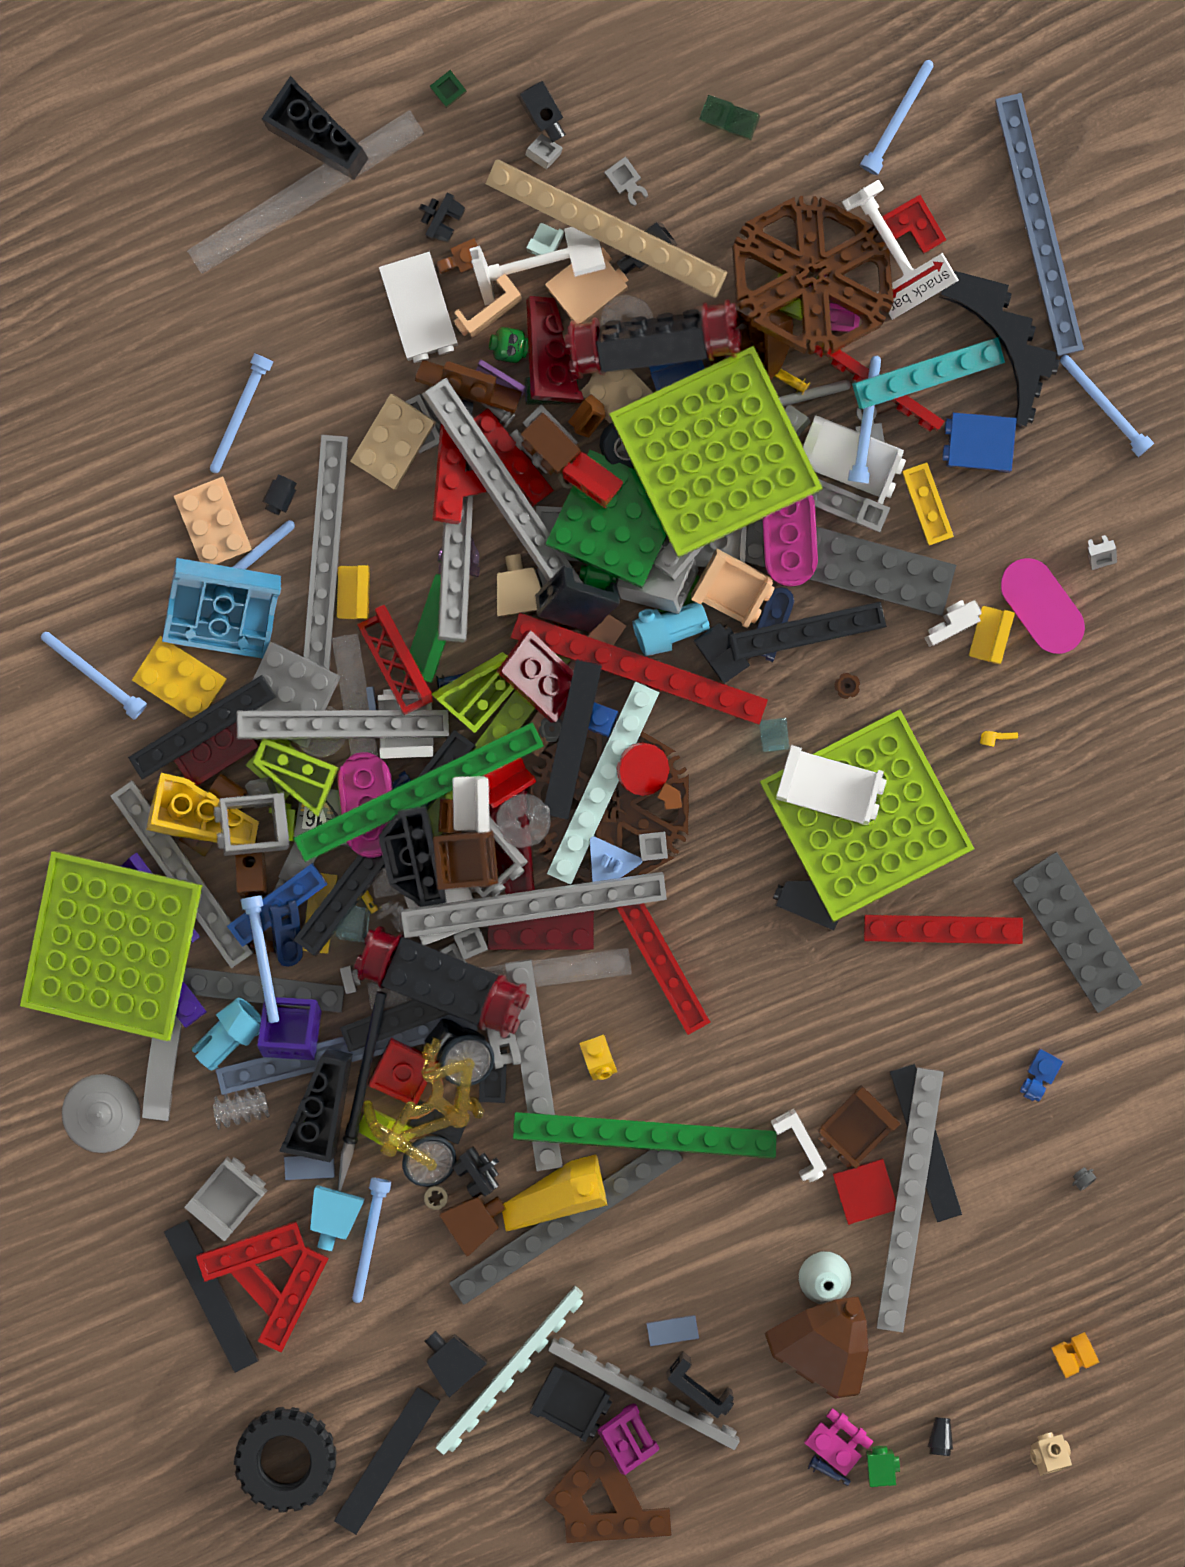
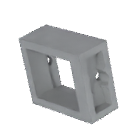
[214,793,289,856]
[462,816,528,898]

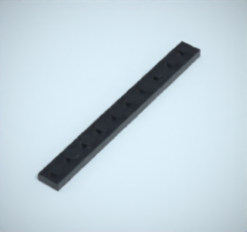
[294,730,476,957]

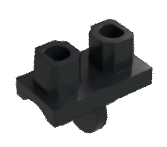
[418,192,466,243]
[453,1146,499,1198]

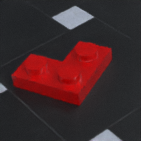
[882,195,947,254]

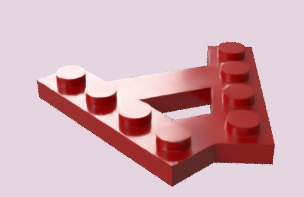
[433,408,554,525]
[196,1221,329,1353]

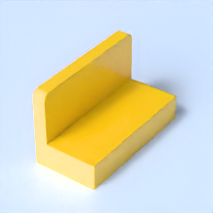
[337,565,370,619]
[969,606,1015,665]

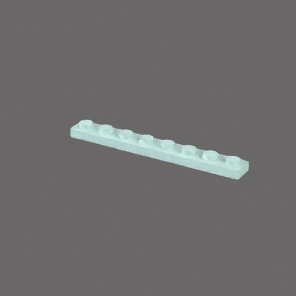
[547,682,659,885]
[436,1286,583,1455]

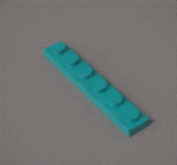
[852,337,1005,409]

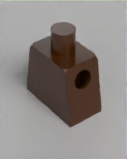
[235,836,268,899]
[439,1196,506,1257]

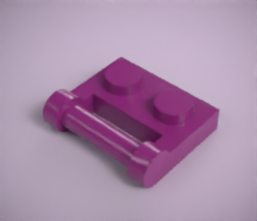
[597,1403,659,1475]

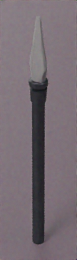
[338,991,387,1191]

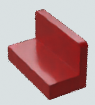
[562,452,623,508]
[483,758,536,808]

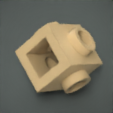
[1030,1432,1072,1476]

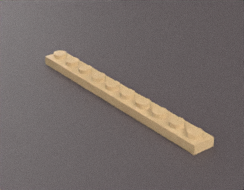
[486,160,727,297]

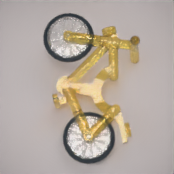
[363,1035,494,1187]

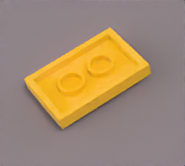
[132,636,227,718]

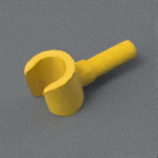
[980,731,1018,747]

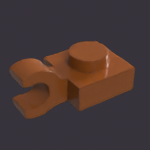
[436,238,478,274]

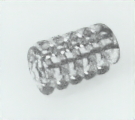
[213,1086,270,1130]

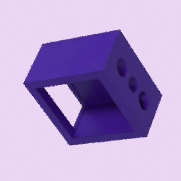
[257,997,322,1060]

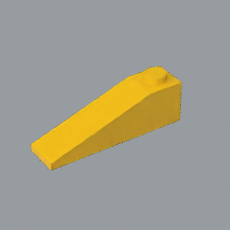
[146,773,259,845]
[502,1154,608,1231]

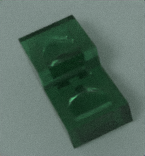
[699,95,760,140]

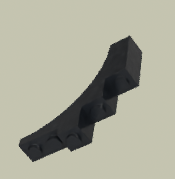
[939,270,1060,428]

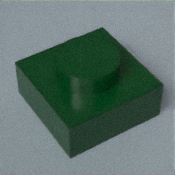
[430,70,467,108]

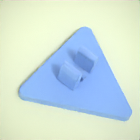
[590,836,642,882]

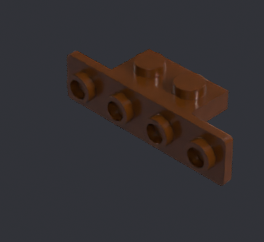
[415,360,522,413]

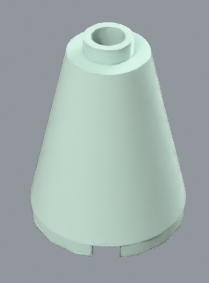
[799,1251,851,1304]

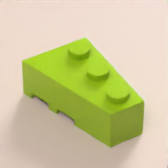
[432,652,514,733]
[253,739,339,817]

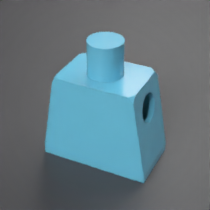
[310,1185,365,1251]

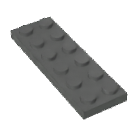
[1012,852,1143,1013]

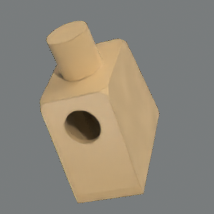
[497,554,541,617]

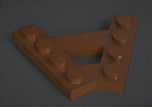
[545,1435,671,1543]

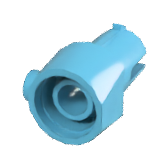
[632,602,709,656]
[192,998,261,1071]

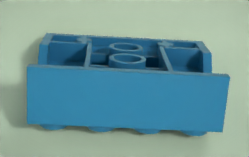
[162,558,281,659]

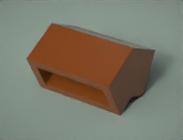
[568,394,606,438]
[657,783,682,810]
[438,799,462,833]

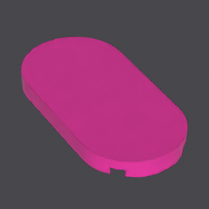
[762,495,818,586]
[1001,558,1085,654]
[337,752,393,858]

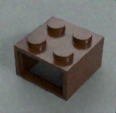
[520,412,581,476]
[433,831,498,890]

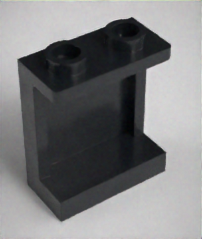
[535,565,620,633]
[666,1351,734,1419]
[529,1363,612,1442]

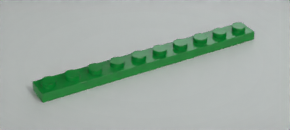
[293,722,544,862]
[513,1112,777,1159]

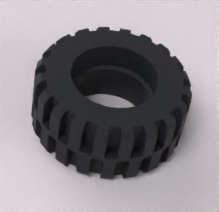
[234,1407,337,1513]

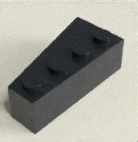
[262,76,369,180]
[279,1049,353,1162]

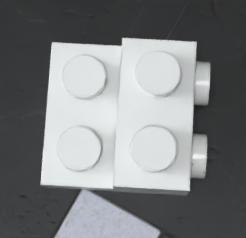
[924,600,982,647]

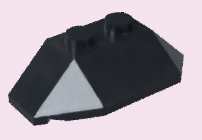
[378,805,447,907]

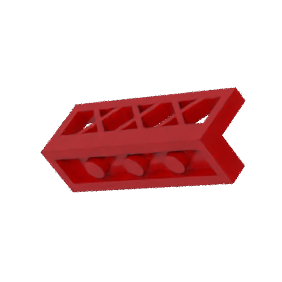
[357,604,433,715]

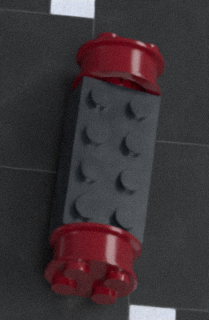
[565,299,742,379]
[354,926,530,1038]

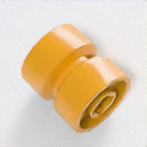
[1051,1332,1099,1378]

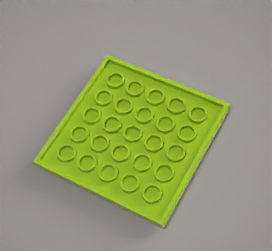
[609,346,823,558]
[760,710,974,922]
[20,851,202,1041]

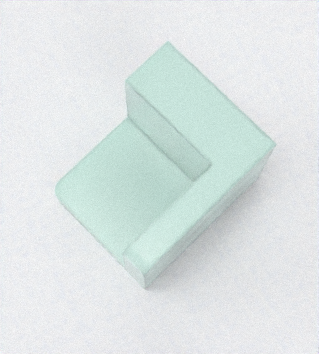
[527,223,564,256]

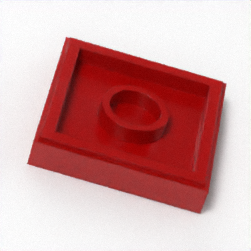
[368,1038,438,1107]
[833,1158,896,1225]

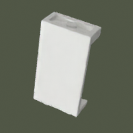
[379,252,458,363]
[803,415,906,504]
[776,745,886,825]

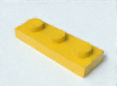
[902,462,954,546]

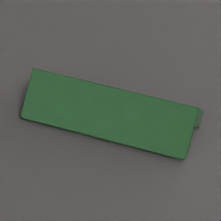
[403,574,446,683]

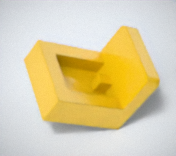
[579,1035,617,1080]

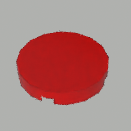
[617,742,669,796]

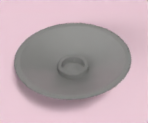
[62,1074,141,1153]

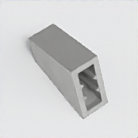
[616,558,699,614]

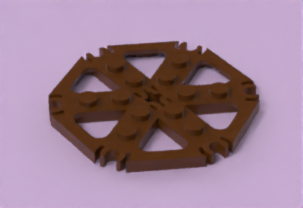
[732,196,894,355]
[530,719,689,883]

